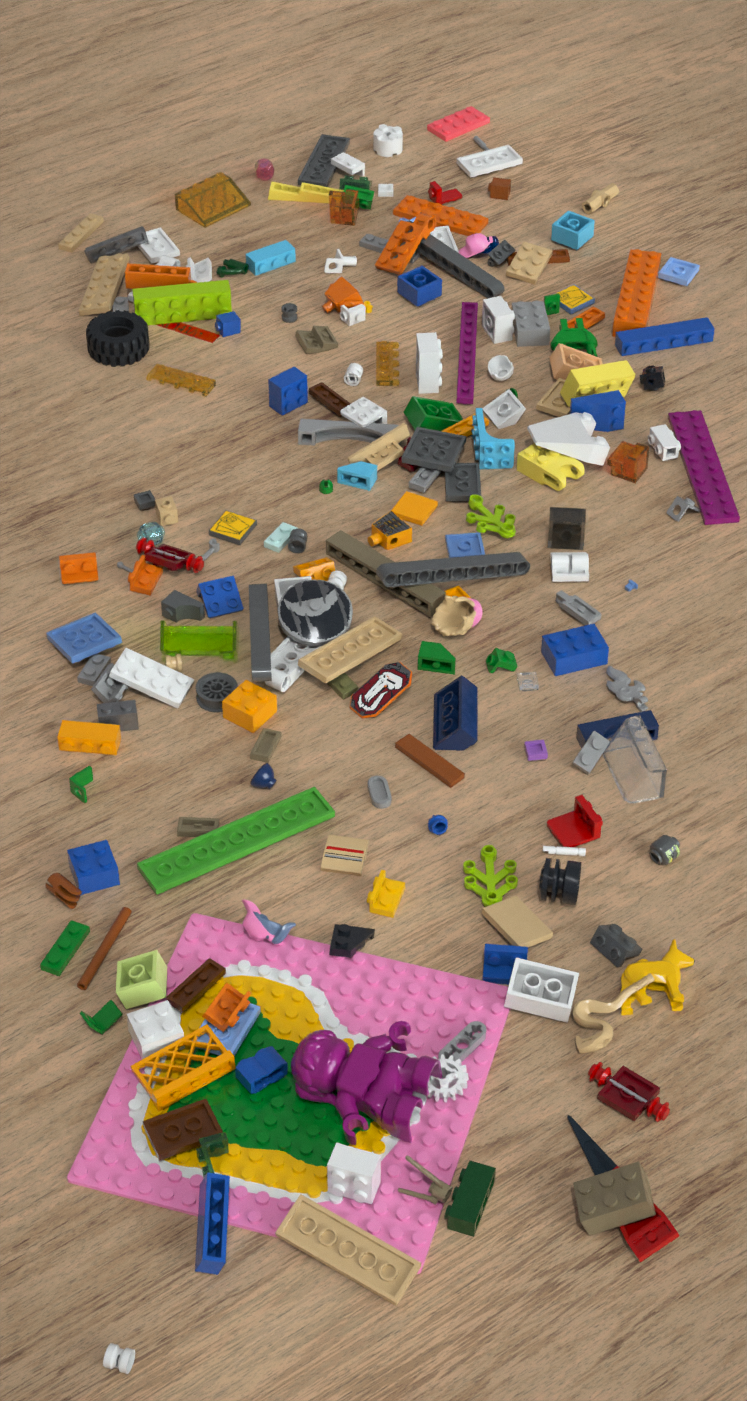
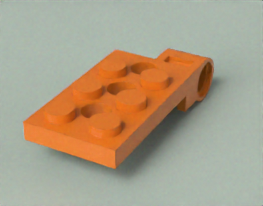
[375,213,436,275]

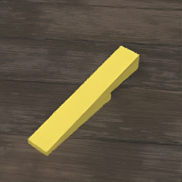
[268,182,344,204]

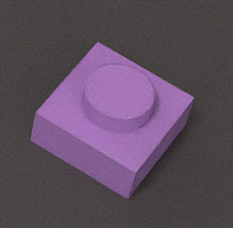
[524,740,548,761]

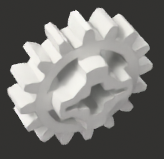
[427,1054,469,1103]

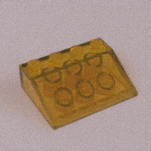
[175,172,251,228]

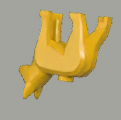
[620,939,695,1015]

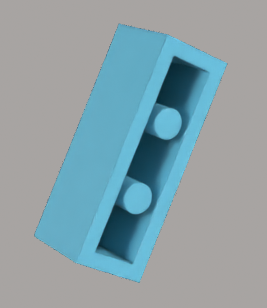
[246,240,296,276]

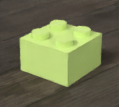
[116,950,167,1009]

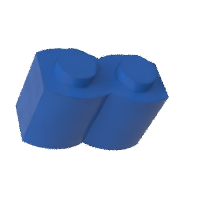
[235,1046,288,1094]

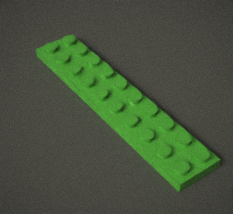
[137,786,335,895]

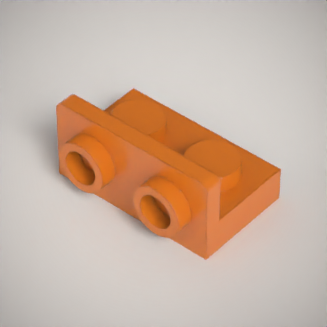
[59,552,99,584]
[128,555,163,596]

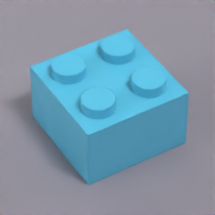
[551,210,595,250]

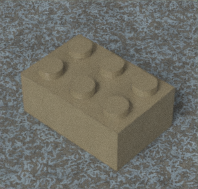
[573,1161,656,1236]

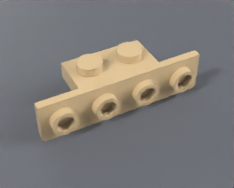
[347,423,410,471]

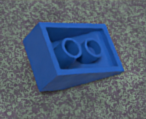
[570,390,626,432]

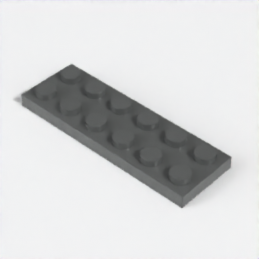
[298,134,350,187]

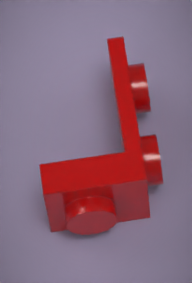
[428,181,462,205]

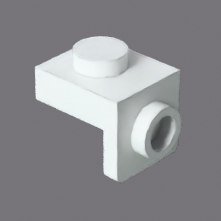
[340,304,365,326]

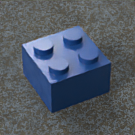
[397,266,442,307]
[268,366,308,416]
[67,840,120,895]

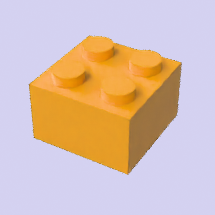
[222,680,277,733]

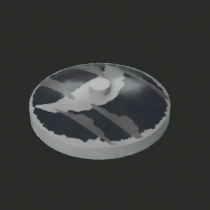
[278,579,353,647]

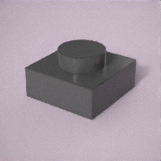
[134,490,156,510]

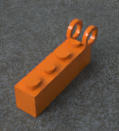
[125,263,197,289]

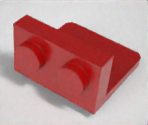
[547,795,603,847]

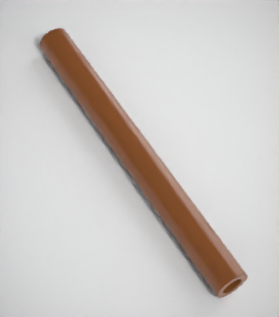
[77,907,132,990]

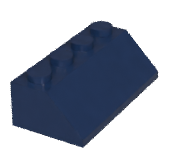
[433,675,478,751]

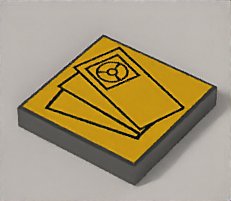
[209,510,257,545]

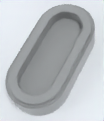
[368,776,392,809]

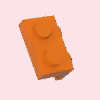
[202,982,251,1032]

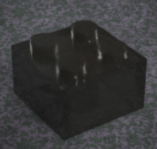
[548,507,586,550]

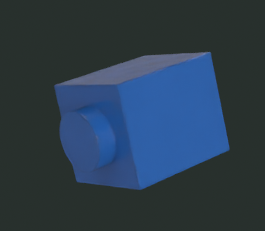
[215,311,241,337]

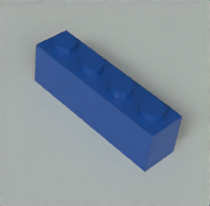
[195,1172,230,1275]

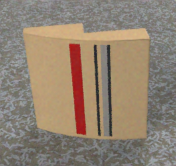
[321,835,369,876]

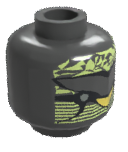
[649,835,680,865]

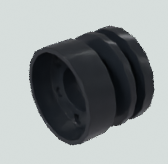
[539,858,582,905]

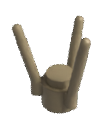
[398,1155,453,1205]

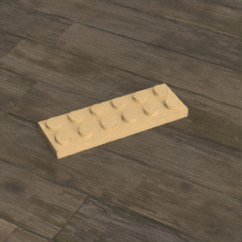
[79,253,130,316]
[298,616,402,684]
[275,1194,422,1306]

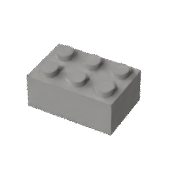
[511,301,550,347]

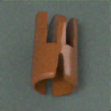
[45,873,82,909]

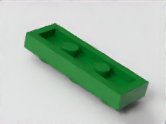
[40,920,90,977]

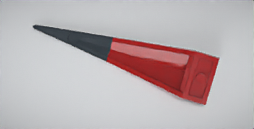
[567,1115,680,1263]

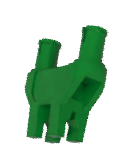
[550,318,598,357]

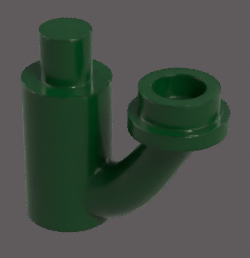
[216,259,249,277]

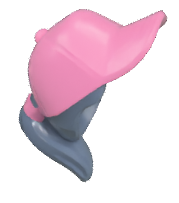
[242,899,296,944]

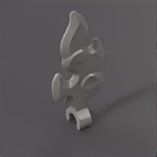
[607,666,648,712]

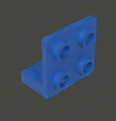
[196,575,243,618]

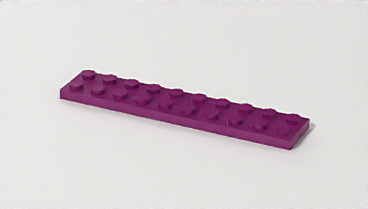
[668,410,740,525]

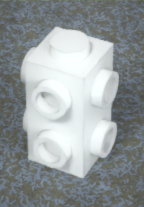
[648,424,681,461]

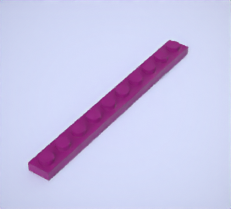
[457,302,478,404]

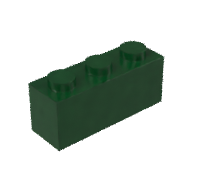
[445,1160,496,1237]

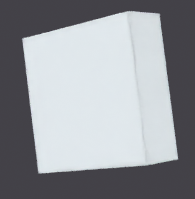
[378,184,393,197]

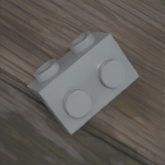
[91,663,130,703]

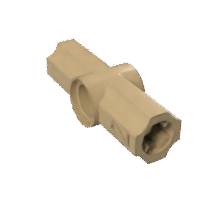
[582,183,619,214]

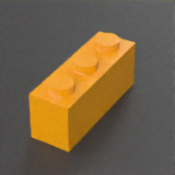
[57,720,121,755]

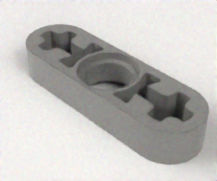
[438,1021,486,1062]

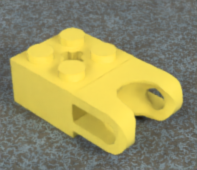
[517,443,584,491]

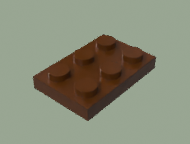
[143,1099,223,1161]

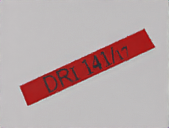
[156,322,220,343]

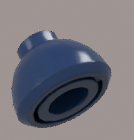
[250,763,277,790]

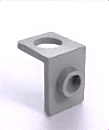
[667,496,700,522]

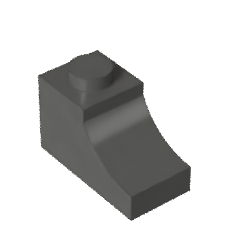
[161,590,205,623]

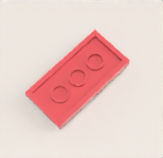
[427,106,490,142]

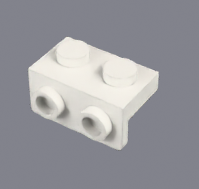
[331,152,365,177]
[186,257,212,283]

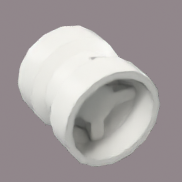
[344,363,363,386]
[328,571,347,590]
[103,1343,135,1374]

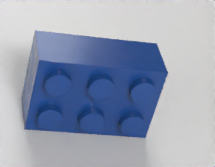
[541,624,609,676]

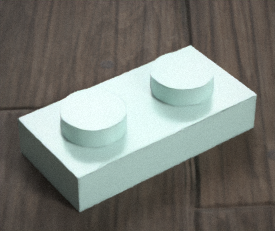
[264,522,297,553]

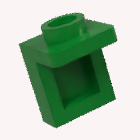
[486,648,518,673]

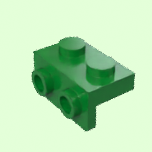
[341,185,374,210]

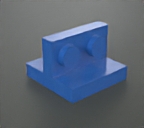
[483,944,528,985]

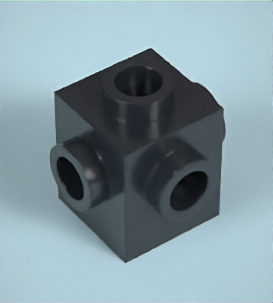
[640,365,666,391]

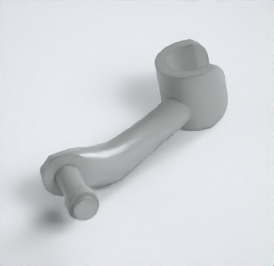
[196,538,220,561]

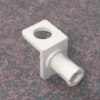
[324,249,357,273]

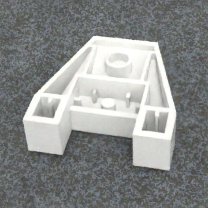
[527,412,610,466]

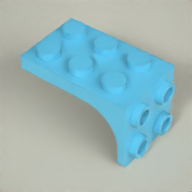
[472,408,515,469]

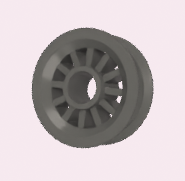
[196,672,238,712]

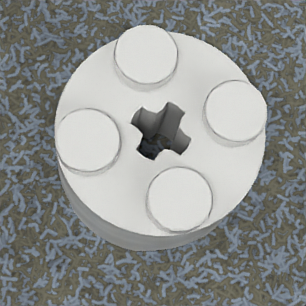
[373,124,403,157]

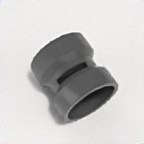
[288,528,308,554]

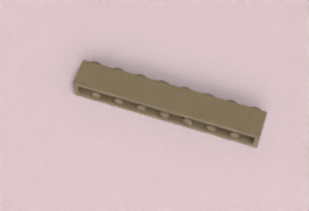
[326,530,446,617]

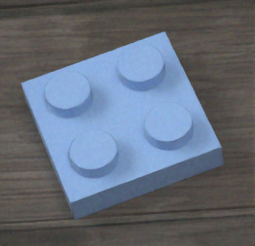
[658,257,700,286]

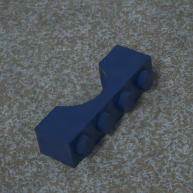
[576,710,659,748]

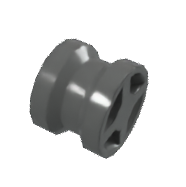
[281,303,298,323]

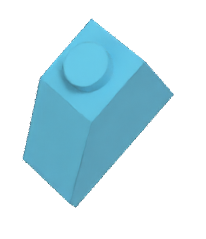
[337,461,377,491]

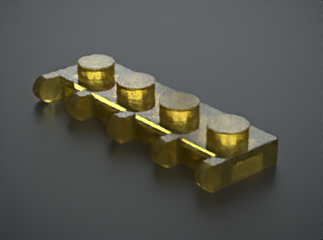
[376,341,400,386]
[146,364,216,397]

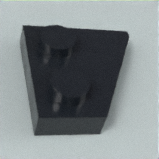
[329,924,375,958]

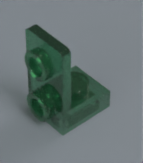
[196,1132,229,1177]

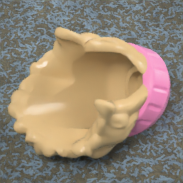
[431,595,482,637]

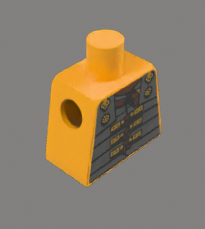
[367,511,412,550]

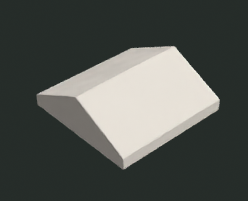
[483,389,526,429]

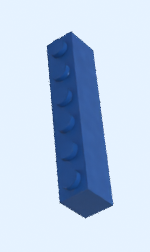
[615,317,715,356]

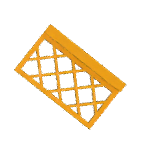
[130,1024,235,1112]

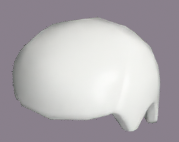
[488,355,514,381]

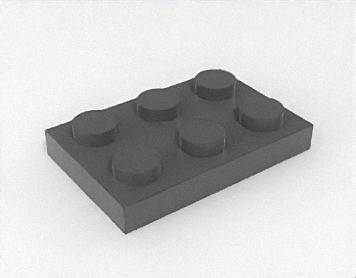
[445,463,481,502]

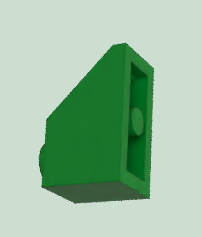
[418,641,456,675]

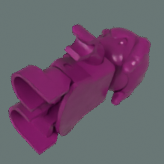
[291,1021,442,1145]

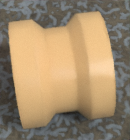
[165,654,182,672]

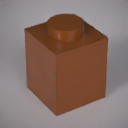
[488,177,511,200]

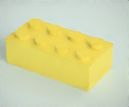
[560,360,636,407]

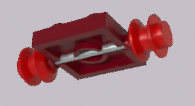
[136,537,204,573]
[588,1062,670,1122]

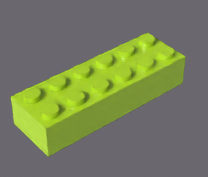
[132,280,232,325]

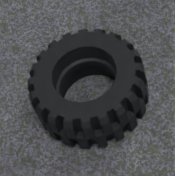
[86,310,149,367]

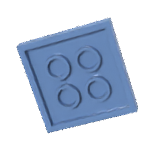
[46,612,122,664]

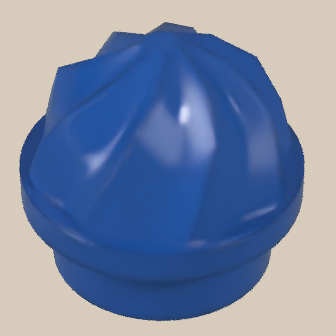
[428,815,448,835]

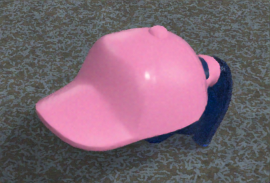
[458,233,499,258]

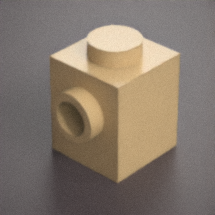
[155,496,178,526]

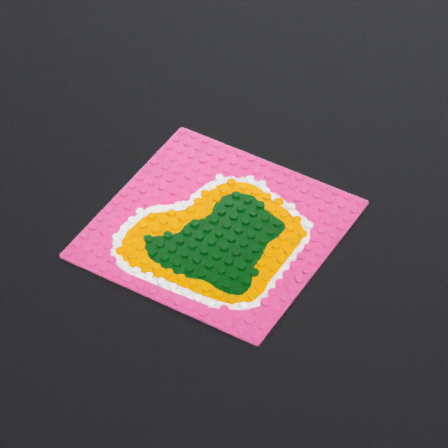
[67,913,510,1274]

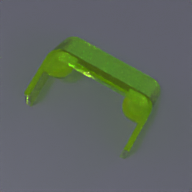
[160,620,239,659]

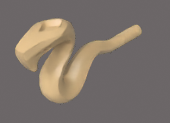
[572,973,655,1054]

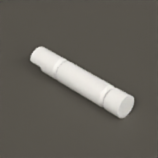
[543,846,586,856]

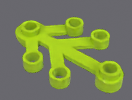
[466,494,516,538]
[463,845,518,907]

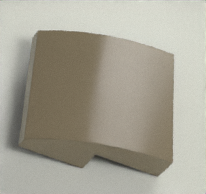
[295,325,338,354]

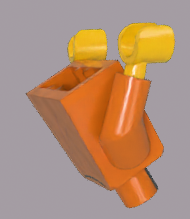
[322,276,373,314]

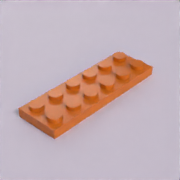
[393,195,488,236]

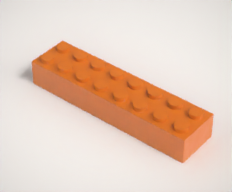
[612,249,662,337]

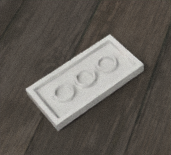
[456,144,523,178]
[109,648,194,709]

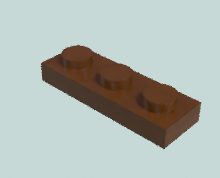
[309,382,351,417]
[166,958,226,1013]

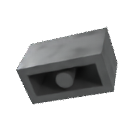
[97,700,139,732]

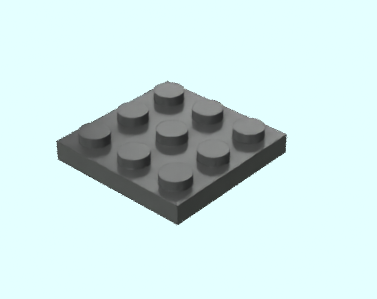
[402,427,466,472]

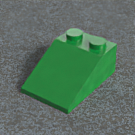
[404,396,463,431]

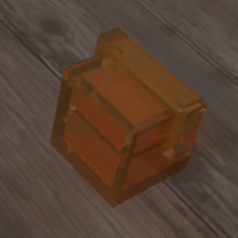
[329,190,359,226]
[607,441,650,484]

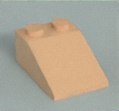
[549,343,602,380]

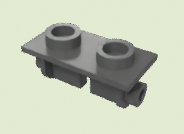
[487,239,516,266]

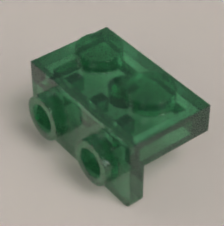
[339,175,372,190]

